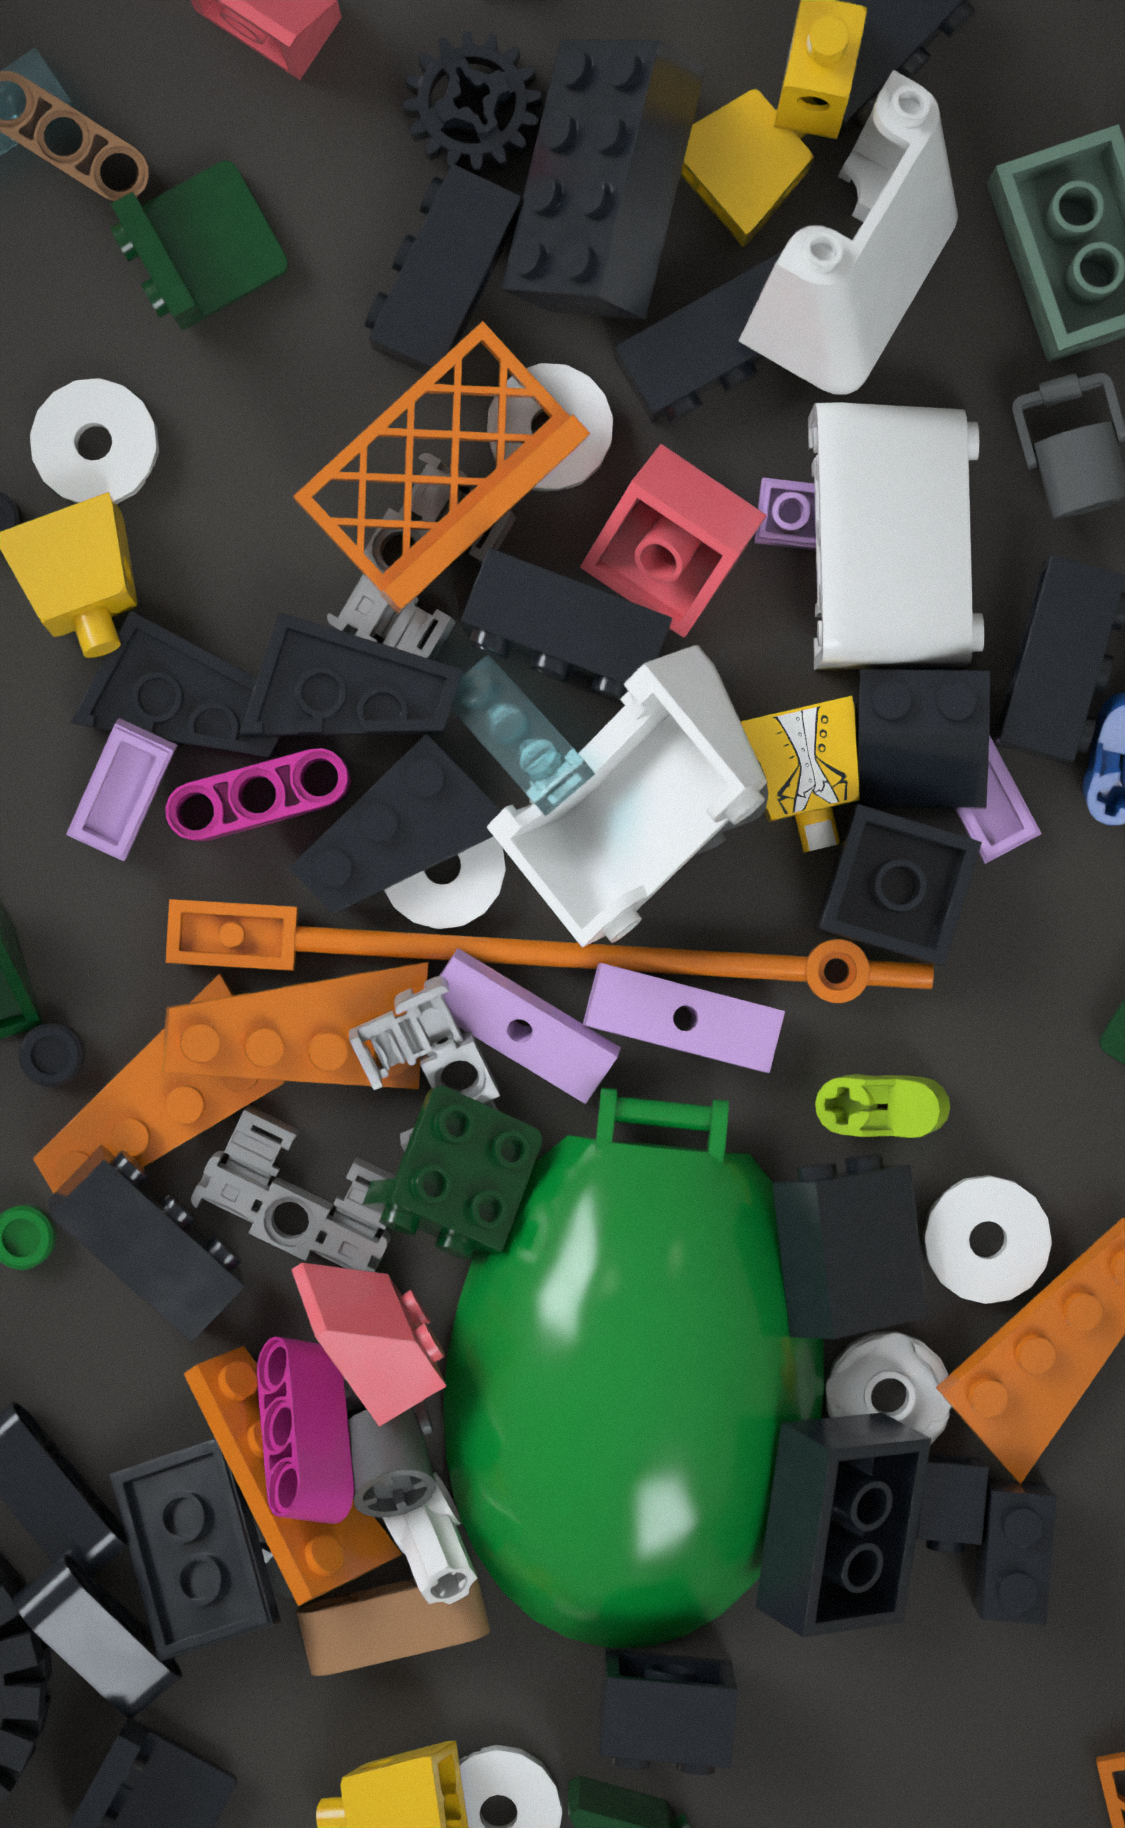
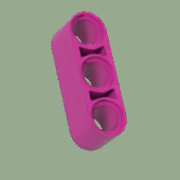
[166,748,352,842]
[257,1336,354,1524]

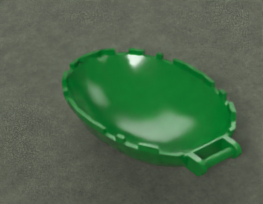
[443,1088,824,1648]

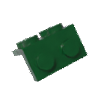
[110,160,289,331]
[362,1086,542,1260]

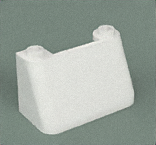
[739,70,958,394]
[808,402,984,671]
[487,645,767,947]

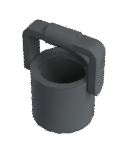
[1012,373,1125,520]
[345,1386,436,1517]

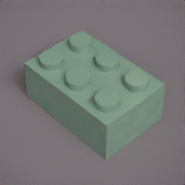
[986,124,1125,363]

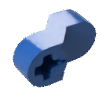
[1082,692,1125,826]

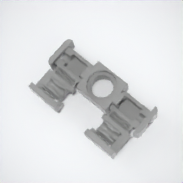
[327,453,516,660]
[349,976,500,1152]
[191,1105,396,1272]

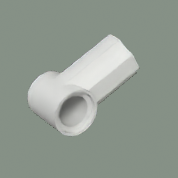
[383,1473,477,1604]

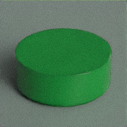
[0,1204,57,1270]

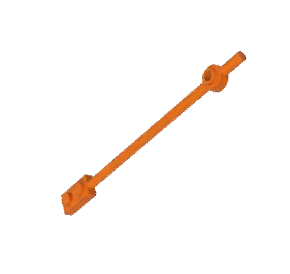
[165,899,934,1003]

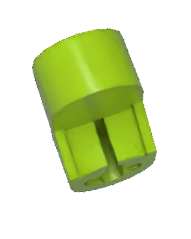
[815,1074,950,1138]

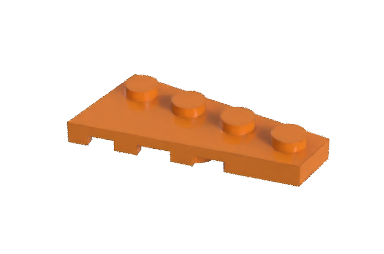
[162,962,429,1089]
[33,973,286,1194]
[935,1217,1125,1484]
[184,1346,402,1606]

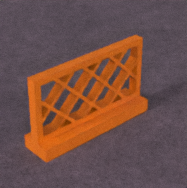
[293,321,590,614]

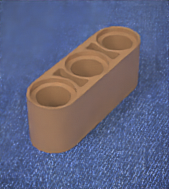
[0,71,149,201]
[296,1567,491,1676]

